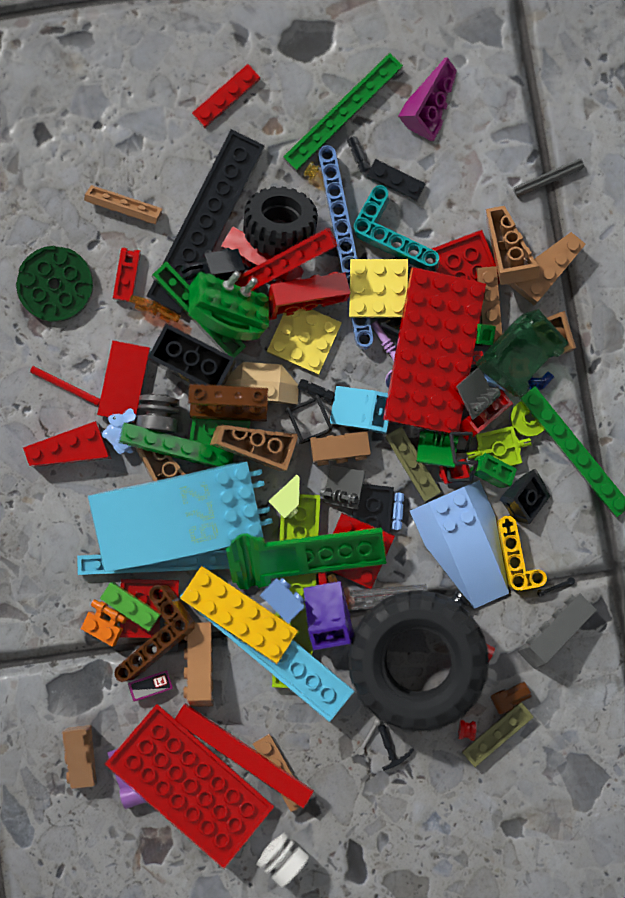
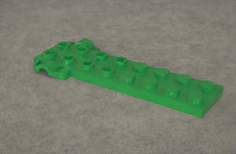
[226,528,387,590]

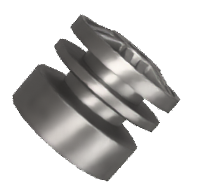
[136,394,180,433]

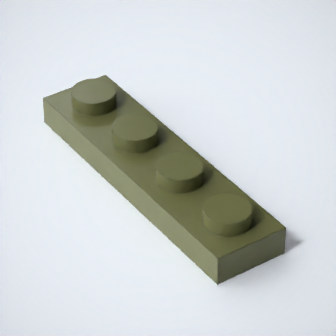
[385,427,441,502]
[461,702,534,767]

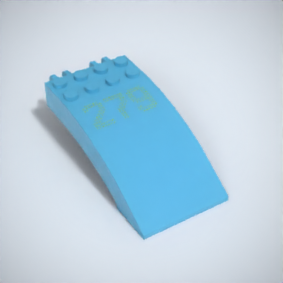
[88,461,273,572]

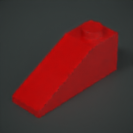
[459,389,513,441]

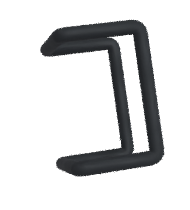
[285,395,333,444]
[446,432,478,482]

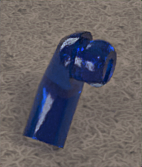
[525,371,554,390]

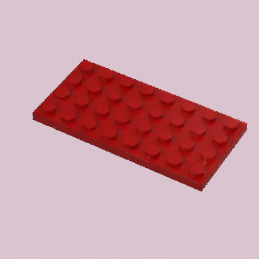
[383,267,486,433]
[104,704,274,869]

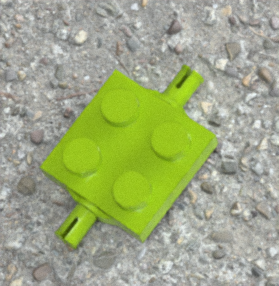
[466,426,532,466]

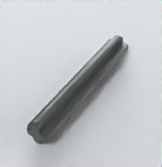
[513,159,584,197]

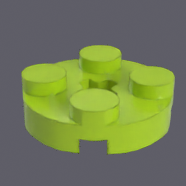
[510,401,544,437]

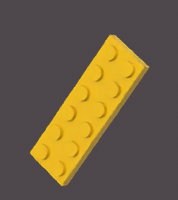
[180,566,299,663]

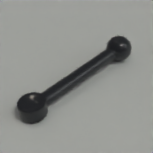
[537,577,575,597]

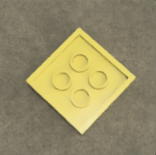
[349,259,408,318]
[267,309,342,375]

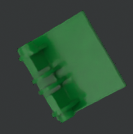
[416,429,459,468]

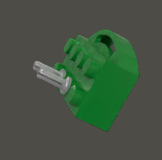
[189,271,269,340]

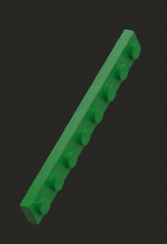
[283,53,403,172]
[519,386,625,517]

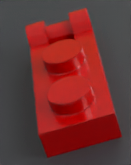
[113,247,141,302]

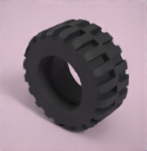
[243,186,318,257]

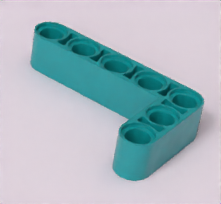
[354,185,439,272]

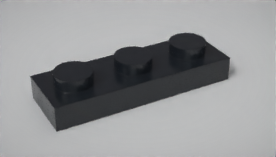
[367,159,426,202]

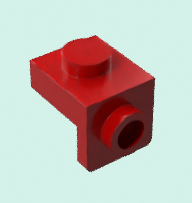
[439,458,471,484]

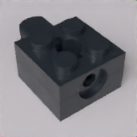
[181,248,245,281]

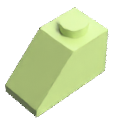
[269,475,300,519]

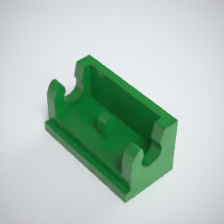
[469,453,517,488]

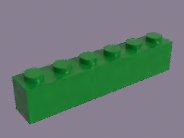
[151,261,246,358]

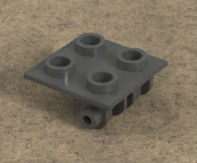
[456,367,501,420]
[320,465,365,509]

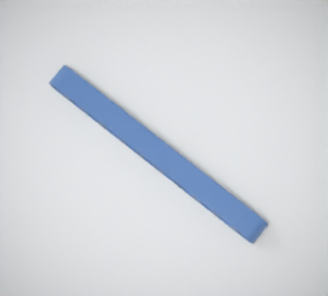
[319,145,373,350]

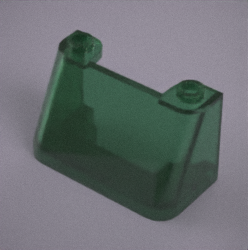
[476,309,568,397]

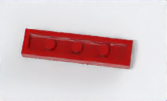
[192,64,261,128]

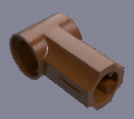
[490,682,532,714]

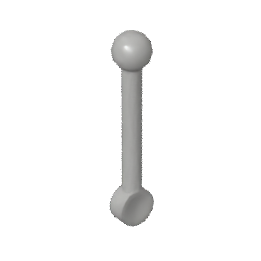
[357,719,381,755]

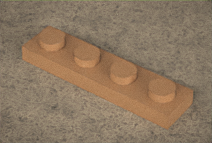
[84,185,162,224]
[476,266,503,345]
[253,733,308,812]

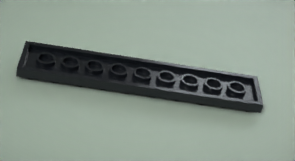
[146,129,265,314]

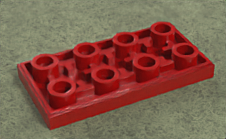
[97,340,151,423]

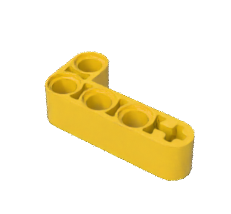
[497,516,547,590]

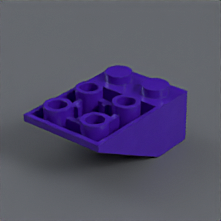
[303,581,354,650]

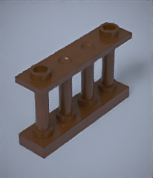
[188,384,268,422]

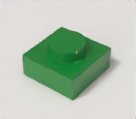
[475,324,496,345]

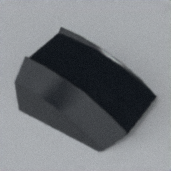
[500,469,550,524]

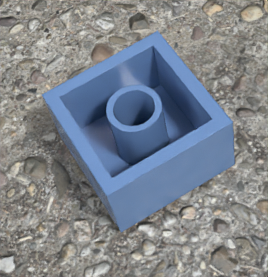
[260,578,305,623]

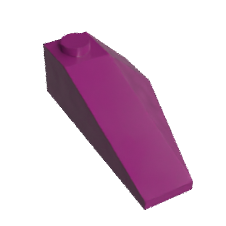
[398,57,457,141]

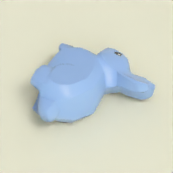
[101,408,137,454]

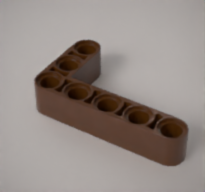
[114,585,195,682]

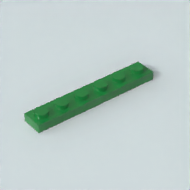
[119,422,234,468]

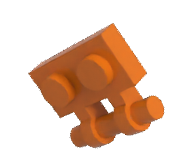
[81,599,127,647]

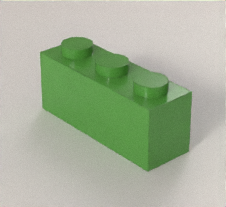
[100,582,161,631]

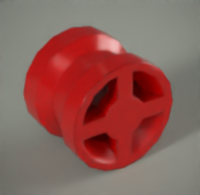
[458,720,476,741]

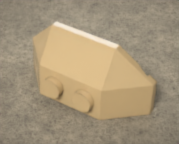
[224,362,299,405]

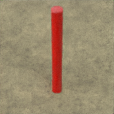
[30,366,100,406]

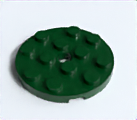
[16,246,93,322]

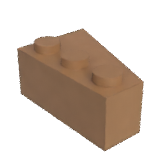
[310,432,371,466]
[62,725,97,789]

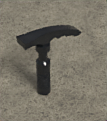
[378,724,414,771]

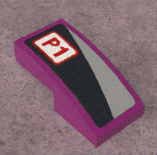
[127,670,173,702]

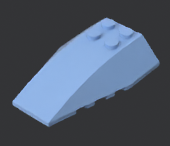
[410,480,509,609]

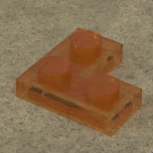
[128,295,181,324]

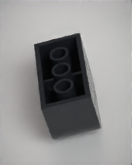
[148,323,236,386]

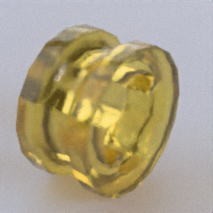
[303,161,320,181]

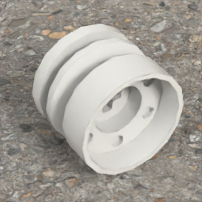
[257,833,309,888]

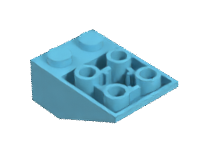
[330,386,389,434]

